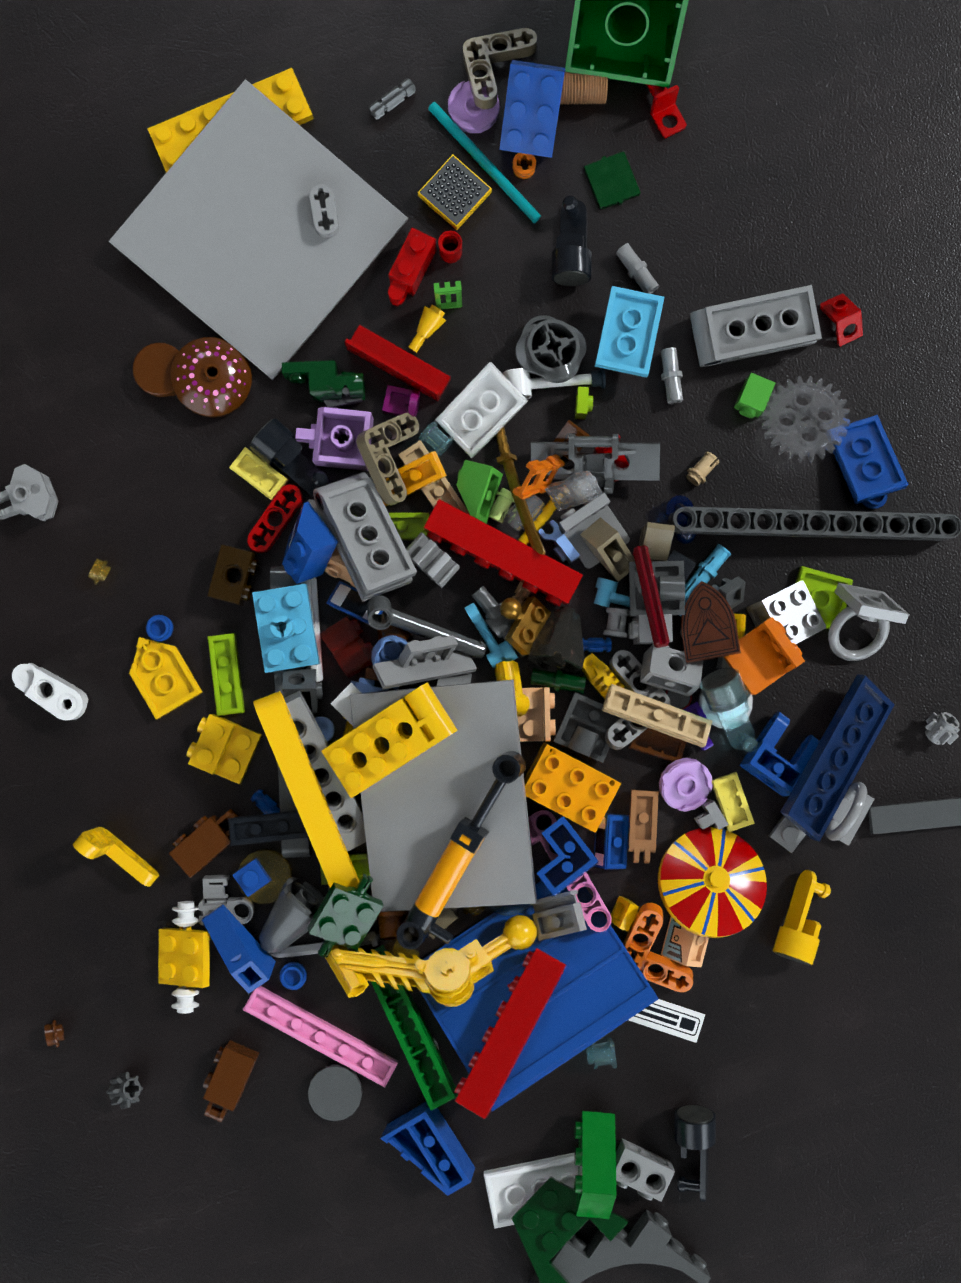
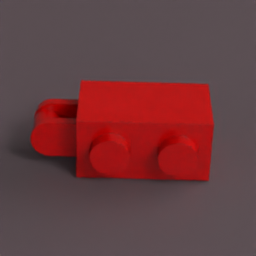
[388,227,437,306]

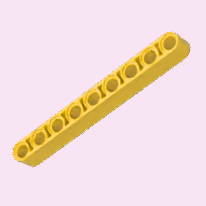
[253,691,359,888]

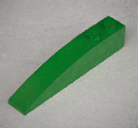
[368,945,458,1110]

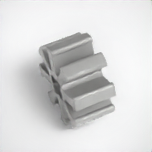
[406,532,460,588]

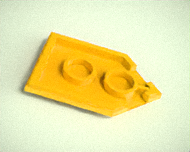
[129,637,203,719]

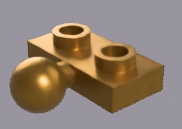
[500,596,551,655]

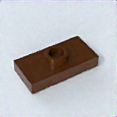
[627,723,686,762]

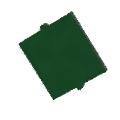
[584,151,641,210]

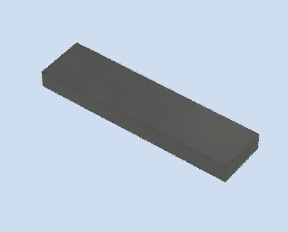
[868,797,961,834]

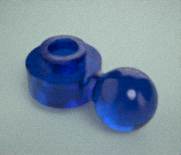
[666,495,696,544]

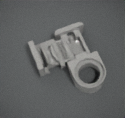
[198,875,255,925]

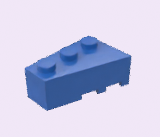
[380,1102,475,1196]

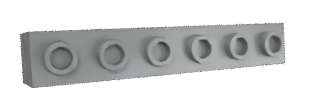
[284,690,366,852]

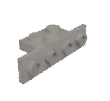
[372,635,477,689]

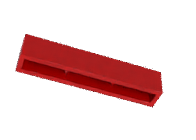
[424,499,583,607]
[454,948,567,1119]

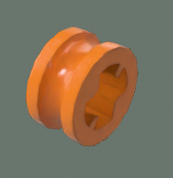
[512,153,536,179]

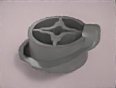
[515,315,587,383]

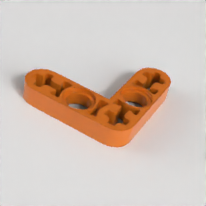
[623,903,693,992]

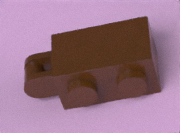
[169,808,238,878]
[203,1040,259,1123]

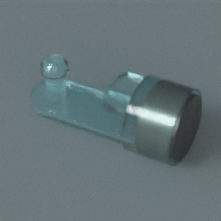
[700,668,758,752]

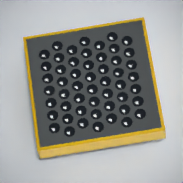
[418,154,492,230]

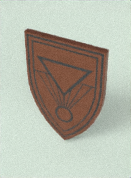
[681,581,741,663]

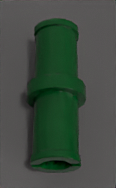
[531,668,586,694]

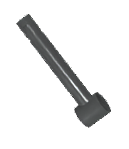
[367,595,487,659]

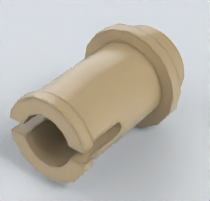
[686,452,719,486]

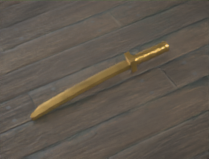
[496,427,546,555]

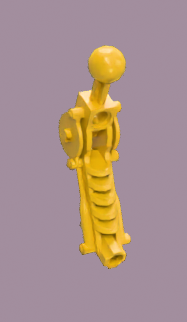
[325,915,537,1007]

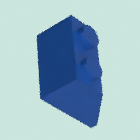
[282,502,338,584]

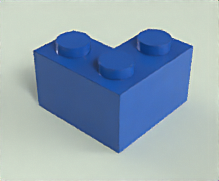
[537,816,599,896]

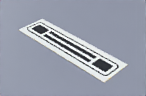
[629,999,705,1043]

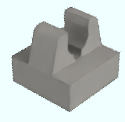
[694,799,729,830]

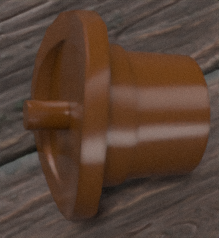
[376,910,409,940]

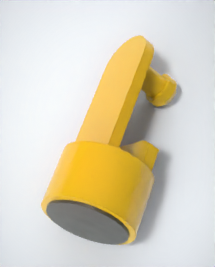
[773,870,831,966]

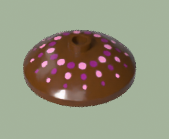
[171,337,252,417]

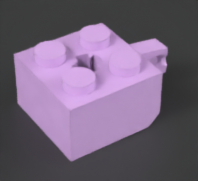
[295,407,374,471]

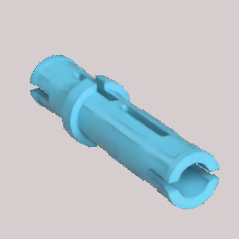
[679,544,731,617]

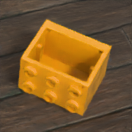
[524,742,621,833]

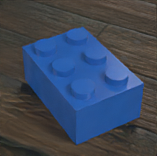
[499,60,565,158]

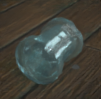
[419,421,454,457]

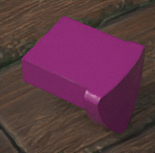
[382,385,420,417]

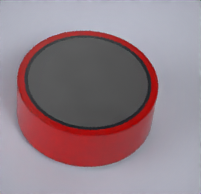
[665,690,692,710]

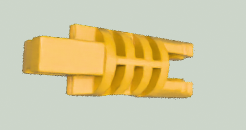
[579,653,625,699]

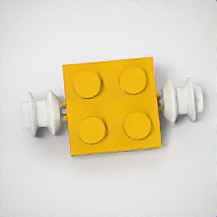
[158,901,210,1014]

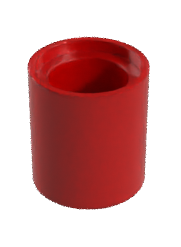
[438,231,462,263]

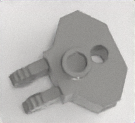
[0,464,59,521]

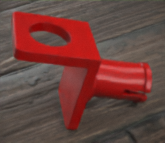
[645,84,687,138]

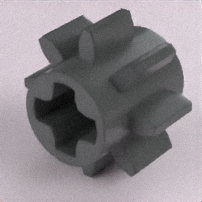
[106,1072,143,1109]

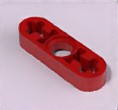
[247,484,303,553]

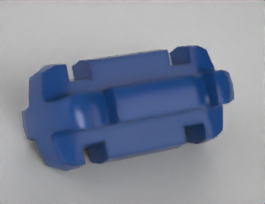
[579,638,612,653]
[251,789,280,814]

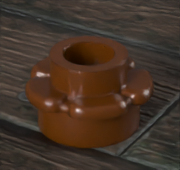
[44,1020,65,1047]

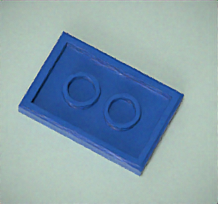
[826,415,908,504]

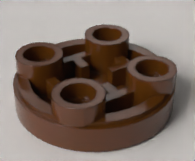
[133,343,179,397]

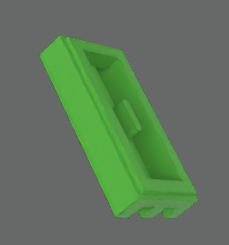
[434,281,462,310]

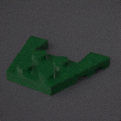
[512,1176,628,1283]

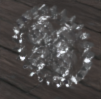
[761,376,850,462]

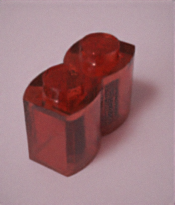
[320,616,374,679]

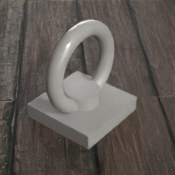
[828,583,910,661]
[825,782,874,846]

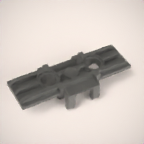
[531,433,660,494]

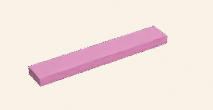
[243,986,398,1087]

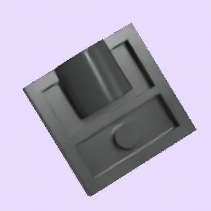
[629,561,685,616]
[553,692,621,763]

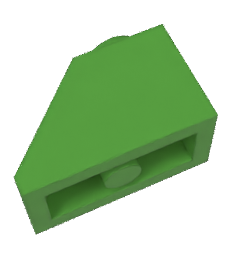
[456,460,503,524]

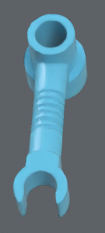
[594,577,630,607]
[465,603,518,668]

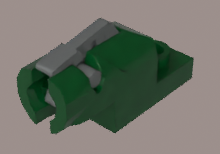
[282,360,365,408]

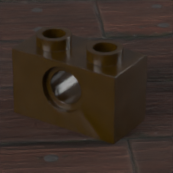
[207,544,259,606]

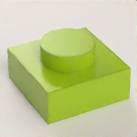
[575,387,593,420]

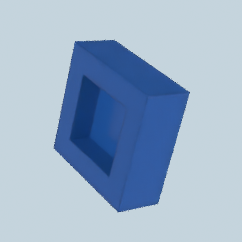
[233,858,271,897]

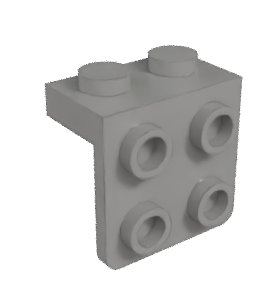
[558,493,630,569]

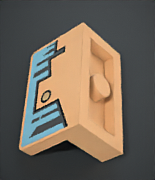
[661,917,709,967]

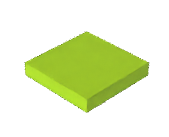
[795,566,853,629]

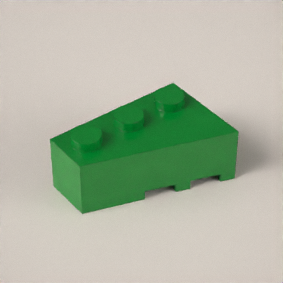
[574,1111,617,1219]

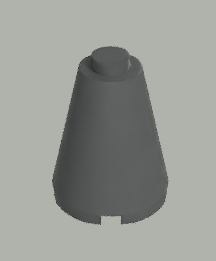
[259,877,325,953]

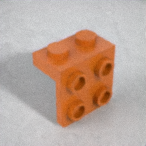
[723,616,805,695]

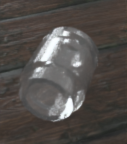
[506,494,545,532]

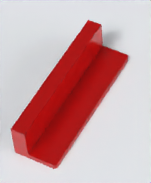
[344,325,451,401]

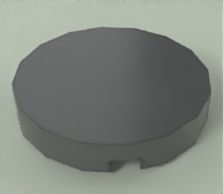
[308,1064,363,1121]

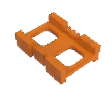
[512,454,565,500]

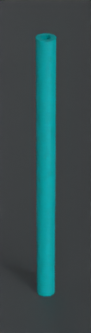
[428,102,541,223]

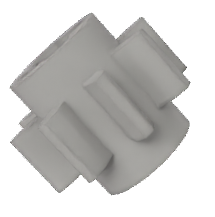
[925,712,960,745]

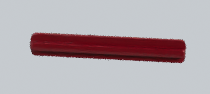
[633,545,670,648]

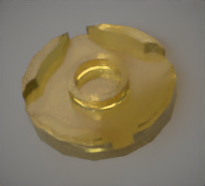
[238,849,291,904]

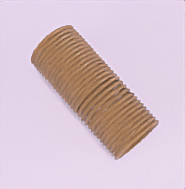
[560,72,608,105]

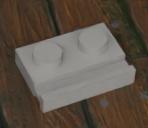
[530,890,587,941]

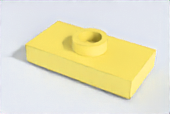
[229,447,289,501]
[712,772,755,832]

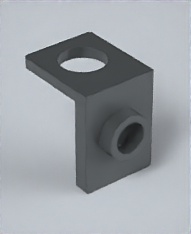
[282,669,323,713]

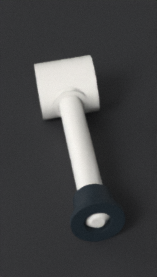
[503,368,606,399]

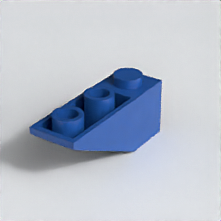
[202,904,276,994]

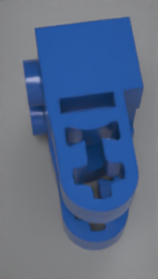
[739,711,820,797]

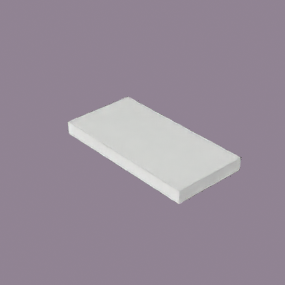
[484,1153,578,1229]

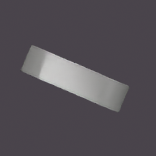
[310,184,339,238]

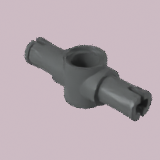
[471,586,534,657]

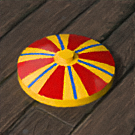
[658,827,767,938]

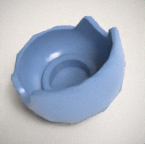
[371,635,408,665]

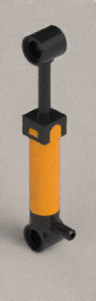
[396,751,526,949]

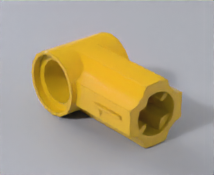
[495,660,530,717]

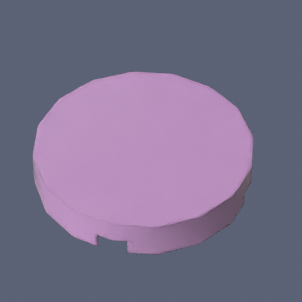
[448,81,500,134]
[659,758,713,812]

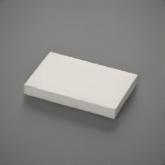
[435,362,528,458]

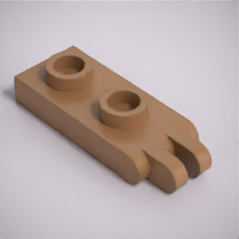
[628,789,659,864]

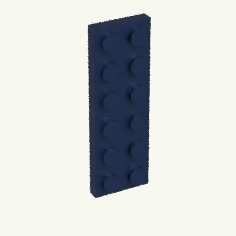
[780,674,895,842]

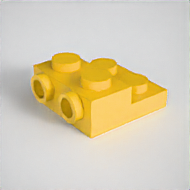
[186,714,262,784]

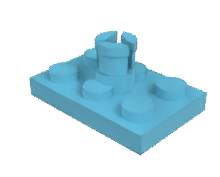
[595,286,664,378]
[252,584,320,673]

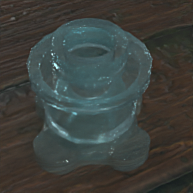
[586,1037,617,1069]

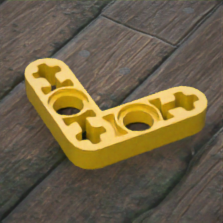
[73,827,159,887]

